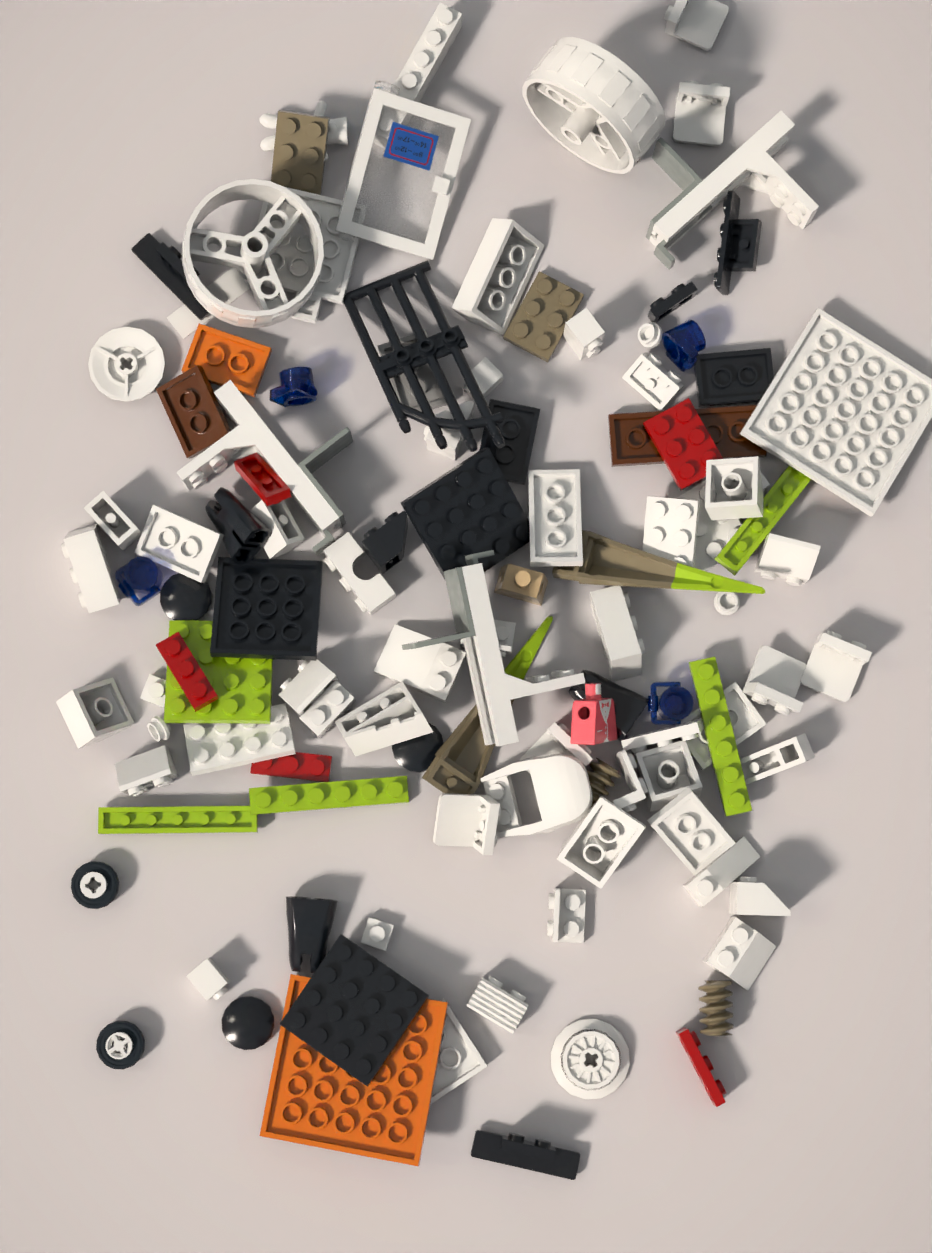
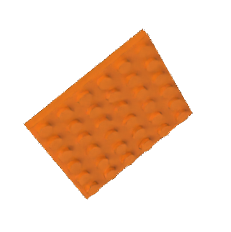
[260,974,448,1166]

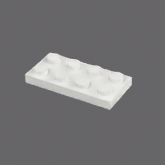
[528,469,583,567]
[183,703,296,776]

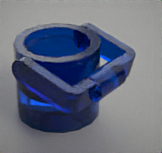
[662,319,706,372]
[269,367,317,407]
[115,556,163,606]
[648,682,694,725]

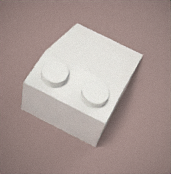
[374,624,466,703]
[557,796,646,889]

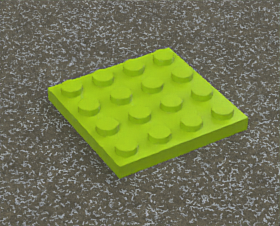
[164,620,273,724]

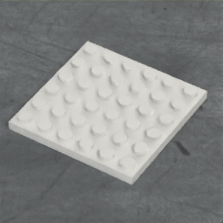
[740,308,932,516]

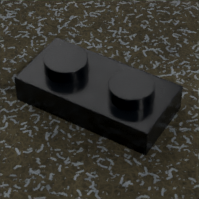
[648,281,698,323]

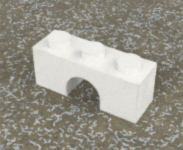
[323,532,396,615]

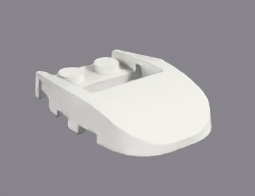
[480,753,593,838]

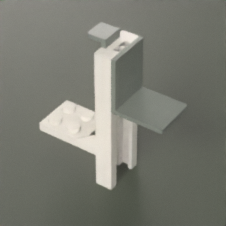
[646,111,819,270]
[176,380,353,556]
[402,550,585,746]

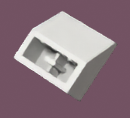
[115,745,178,797]

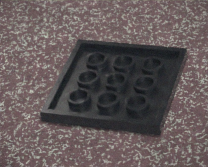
[400,448,530,581]
[210,557,323,661]
[280,934,429,1086]

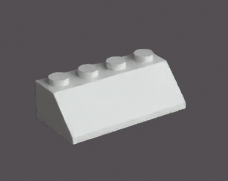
[451,218,544,335]

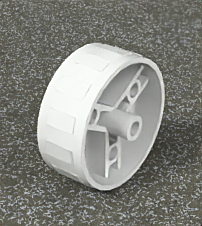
[522,37,666,174]
[182,179,324,328]

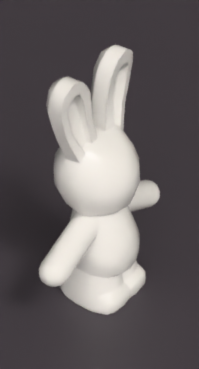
[260,101,349,163]

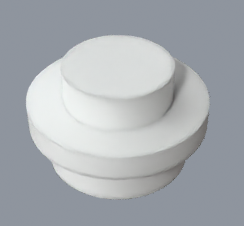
[638,322,662,348]
[714,592,740,615]
[147,716,171,741]

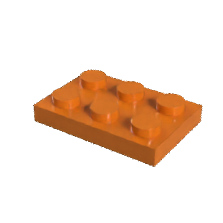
[181,323,272,397]

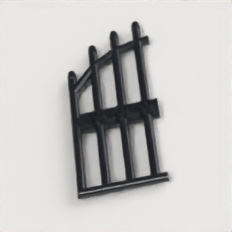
[343,261,505,452]

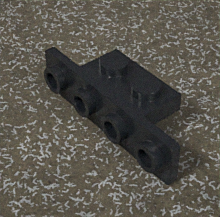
[714,191,762,295]
[131,233,210,320]
[471,1130,580,1180]

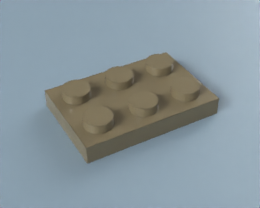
[271,110,330,195]
[503,271,584,362]

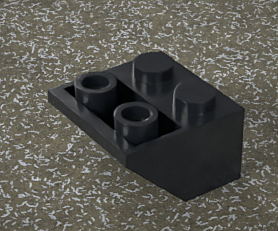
[362,511,408,575]

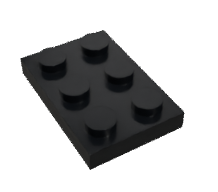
[693,348,774,407]
[479,399,540,485]

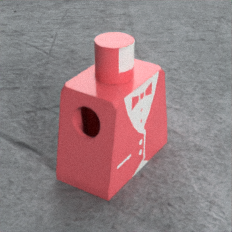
[571,683,617,745]

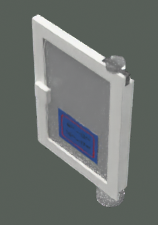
[335,81,471,260]

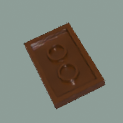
[156,365,231,458]

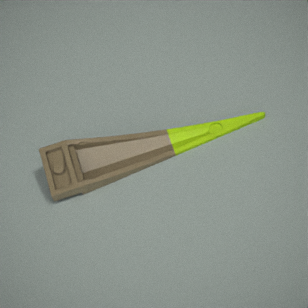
[552,530,765,594]
[422,616,553,794]

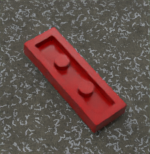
[234,453,291,506]
[156,632,219,712]
[250,752,332,782]
[676,1027,727,1107]

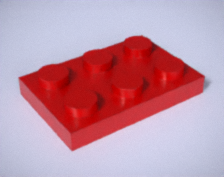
[643,398,723,491]

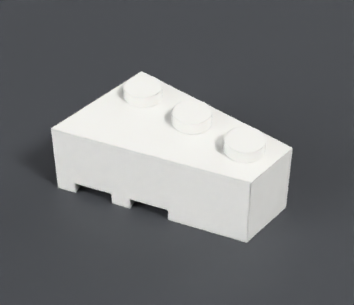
[61,523,121,613]
[590,586,645,682]
[335,681,433,757]

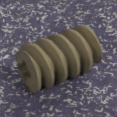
[587,758,621,809]
[698,980,734,1036]

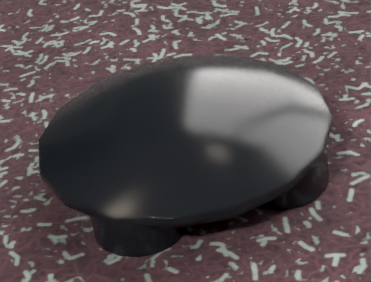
[160,573,212,620]
[392,722,444,773]
[221,996,274,1050]

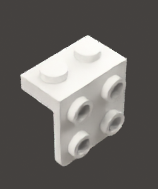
[664,0,729,51]
[672,80,730,146]
[801,631,872,702]
[743,646,806,715]
[519,722,593,775]
[612,749,648,813]
[433,793,501,855]

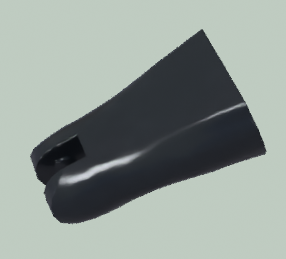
[205,487,272,565]
[568,670,650,741]
[286,896,338,973]

